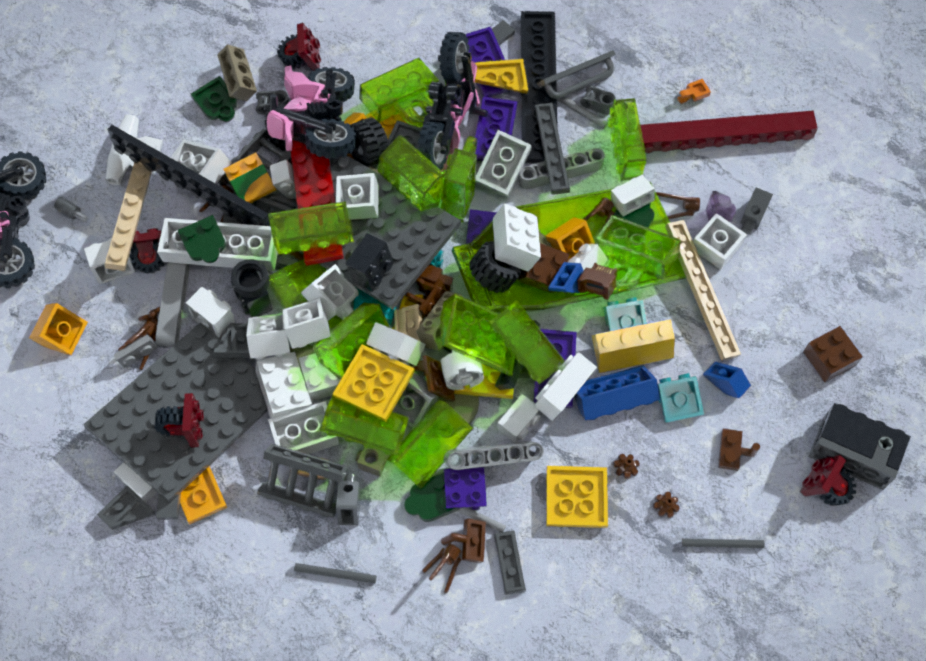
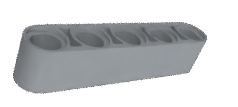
[519,148,605,189]
[156,262,189,347]
[444,441,544,470]

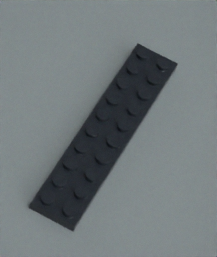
[521,11,558,163]
[107,124,271,226]

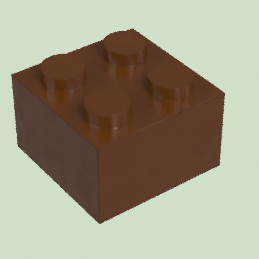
[518,243,569,293]
[803,326,863,383]

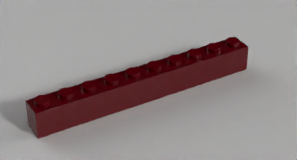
[635,110,818,153]

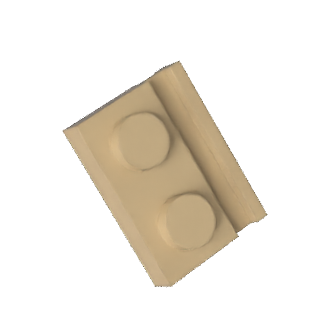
[394,304,423,342]

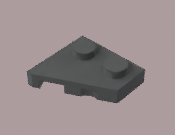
[213,323,250,358]
[97,486,155,530]

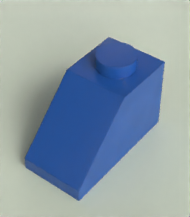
[548,262,583,293]
[703,361,751,398]

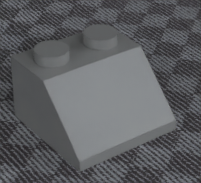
[392,373,439,430]

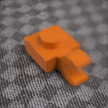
[677,79,711,104]

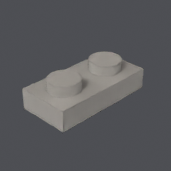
[114,334,158,368]

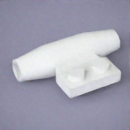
[106,114,163,185]

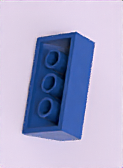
[574,365,660,421]

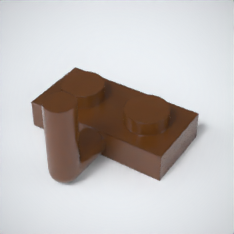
[718,428,760,471]
[441,518,486,563]

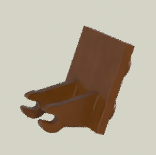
[405,278,448,318]
[410,355,455,402]

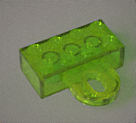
[359,57,439,127]
[607,98,647,181]
[440,136,477,223]
[595,215,681,291]

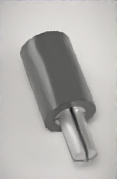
[54,197,88,222]

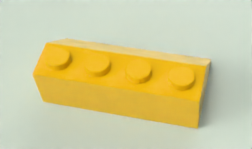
[591,319,675,373]

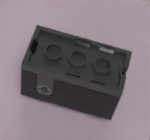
[808,403,911,490]

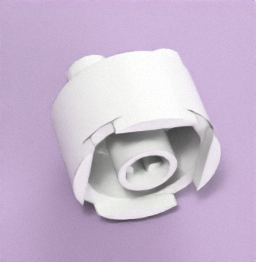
[440,347,484,390]

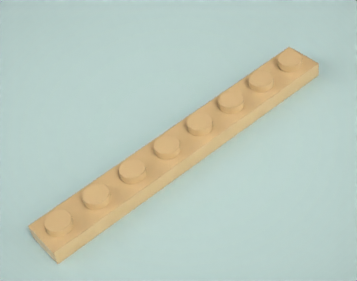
[105,162,152,271]
[665,220,741,361]

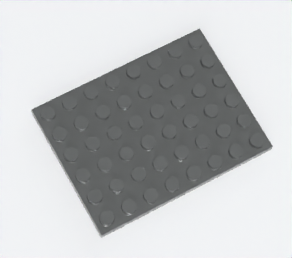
[278,156,461,310]
[84,322,268,503]

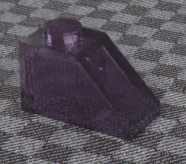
[705,191,736,222]

